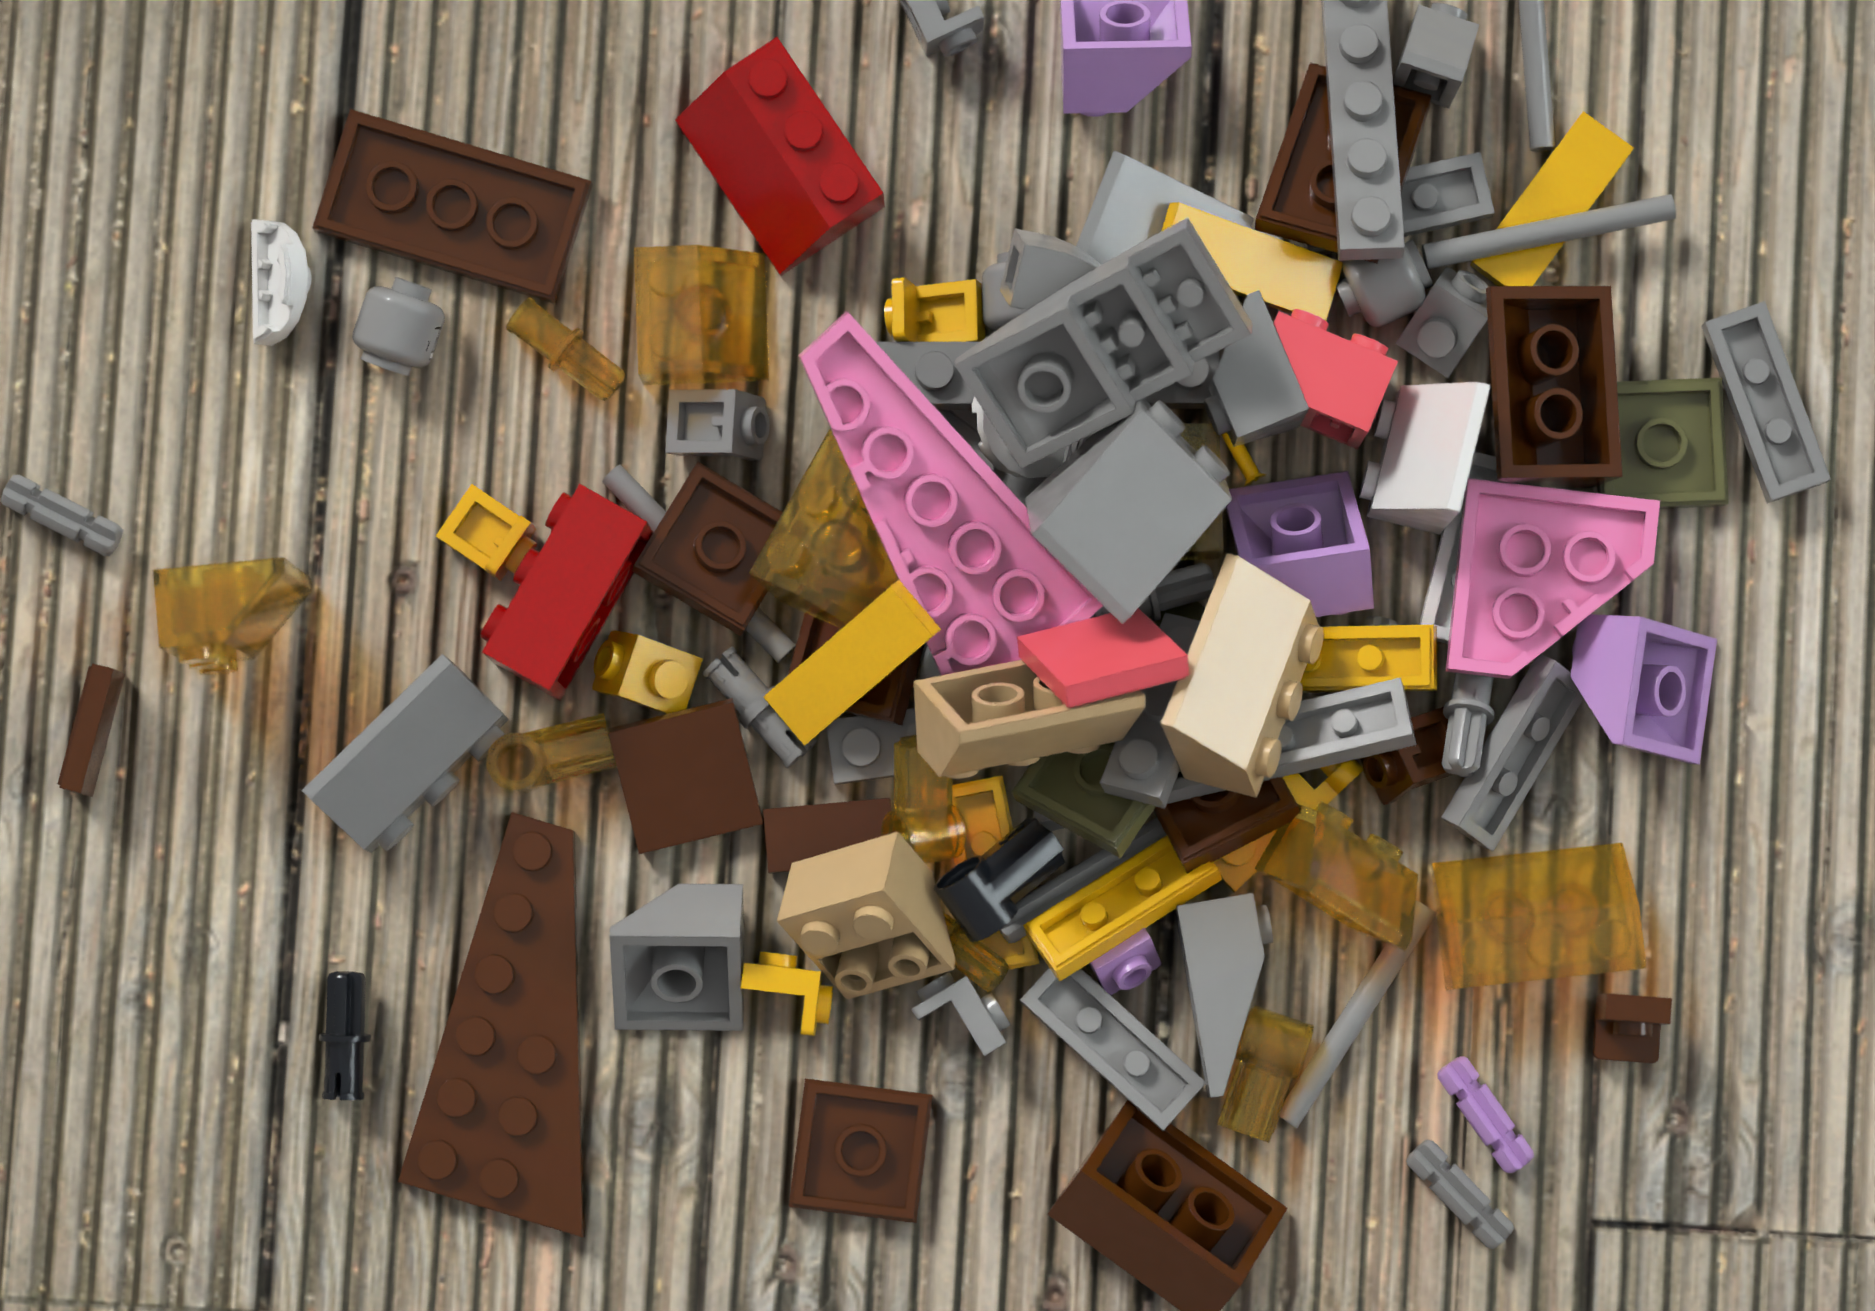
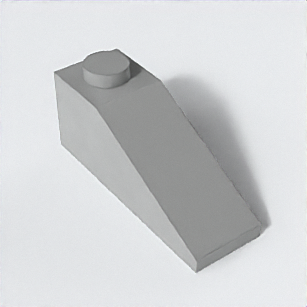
[1174,893,1273,1098]

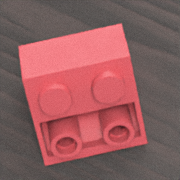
[1273,309,1398,450]

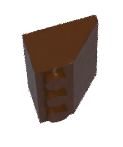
[1486,286,1623,488]
[1047,1100,1288,1311]

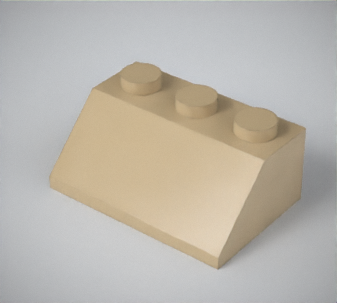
[1161,553,1324,798]
[914,660,1146,779]

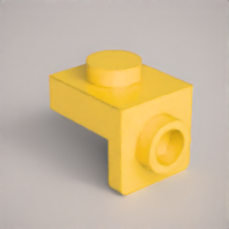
[884,277,985,342]
[436,484,537,581]
[592,630,703,714]
[741,951,833,1036]

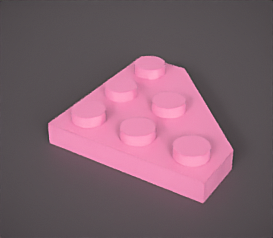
[1445,478,1660,679]

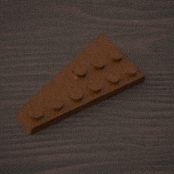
[398,812,585,1237]

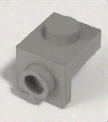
[1395,267,1489,378]
[911,972,1011,1056]

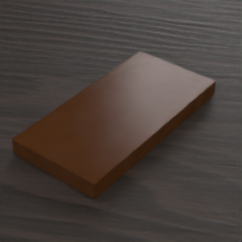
[312,109,593,304]

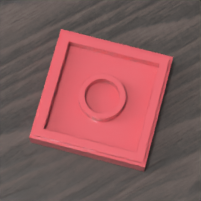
[1017,608,1189,708]

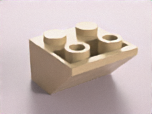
[777,832,956,1000]

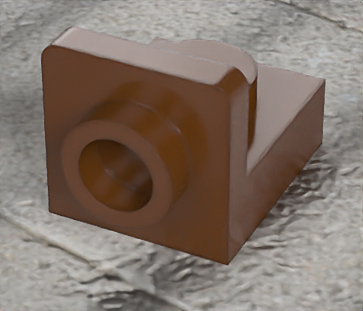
[1360,707,1455,805]
[1593,993,1672,1063]

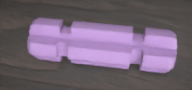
[1437,1056,1534,1174]

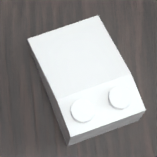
[1359,382,1490,535]

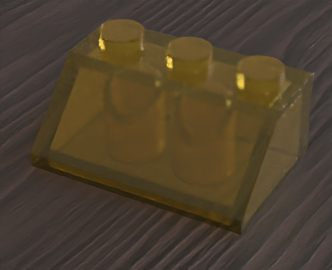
[749,428,898,629]
[153,557,312,675]
[1431,843,1647,991]

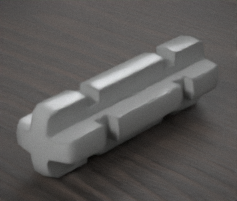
[1,475,123,556]
[1406,1140,1514,1249]

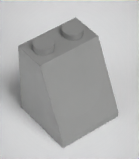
[1076,151,1254,265]
[1025,398,1232,624]

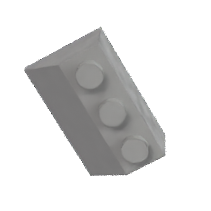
[302,654,509,853]

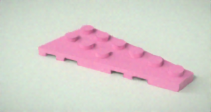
[798,311,1103,675]

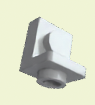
[900,0,985,57]
[665,389,770,460]

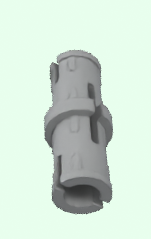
[702,646,818,768]

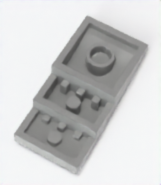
[954,218,1253,469]

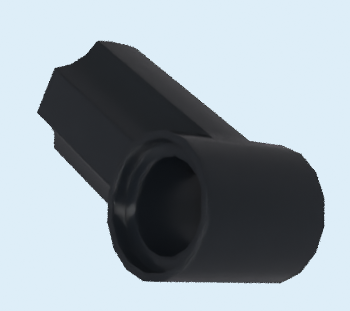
[934,818,1065,942]

